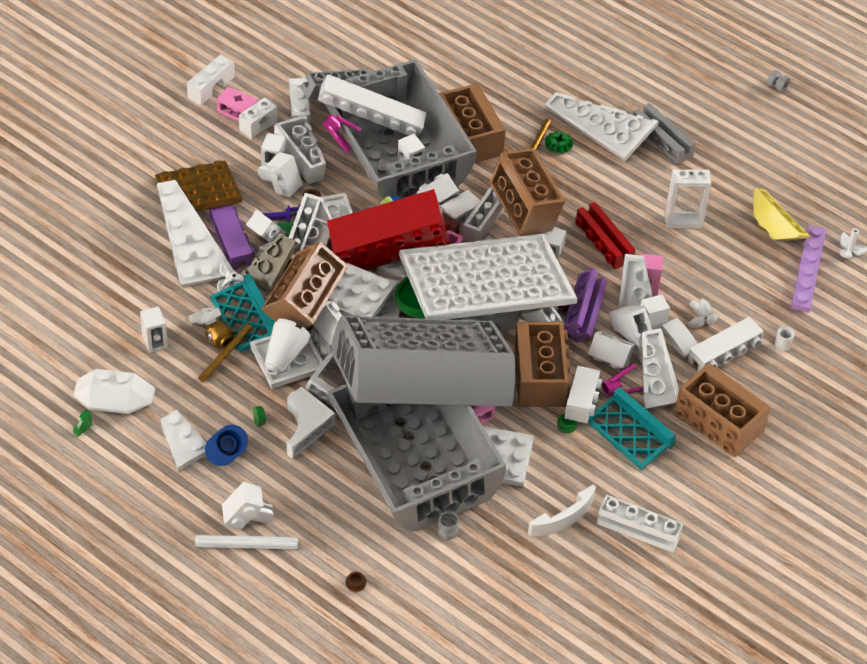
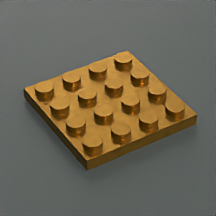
[155,160,242,212]

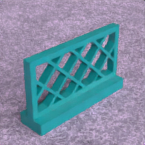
[210,273,275,353]
[588,387,676,471]

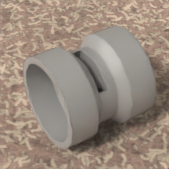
[767,70,791,93]
[438,511,459,540]

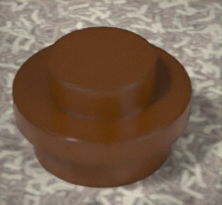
[345,571,366,592]

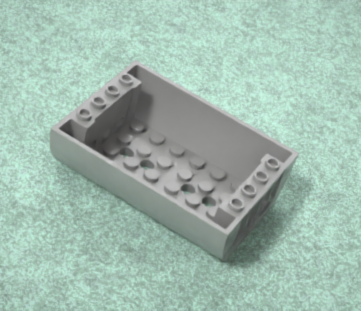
[319,59,477,200]
[331,316,515,406]
[327,384,506,532]

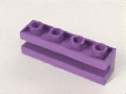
[209,205,255,270]
[563,268,607,342]

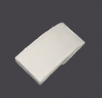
[662,318,697,358]

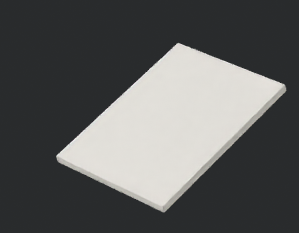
[399,234,577,320]

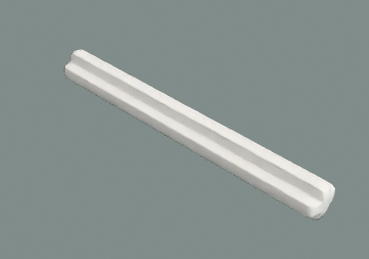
[195,535,298,549]

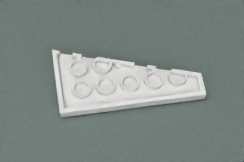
[157,180,235,287]

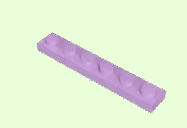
[791,225,826,313]

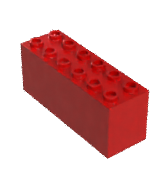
[327,189,450,270]

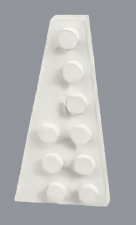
[544,92,659,162]

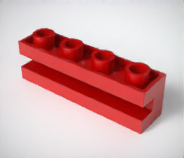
[575,202,635,269]

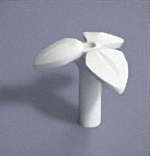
[839,228,867,258]
[217,261,244,292]
[687,299,718,328]

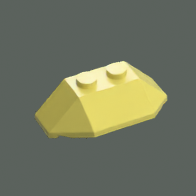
[753,188,810,241]

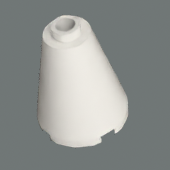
[264,319,310,375]

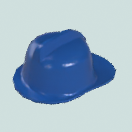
[205,424,248,466]

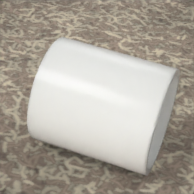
[774,326,795,352]

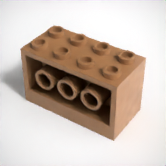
[439,83,506,163]
[489,148,565,236]
[261,242,348,329]
[514,322,572,407]
[674,363,771,458]

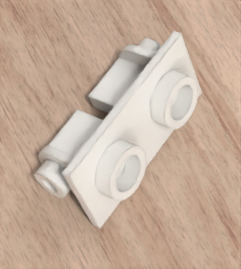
[309,326,335,361]

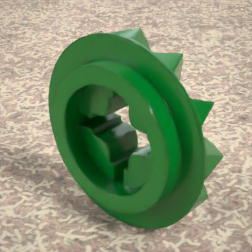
[545,131,573,153]

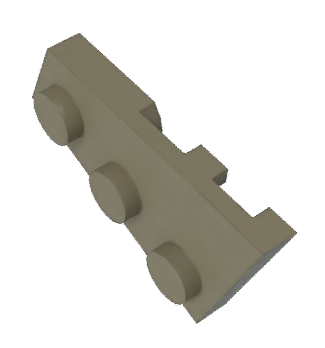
[240,233,298,292]

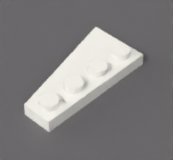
[641,328,679,410]

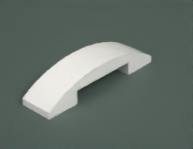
[528,484,596,537]

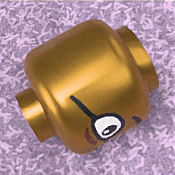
[205,320,234,349]

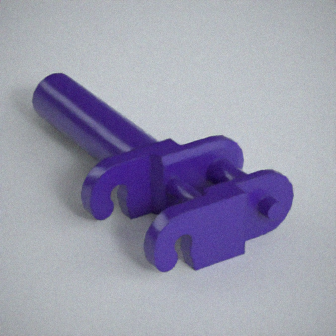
[262,204,300,222]

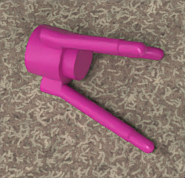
[323,114,361,153]
[602,364,643,396]

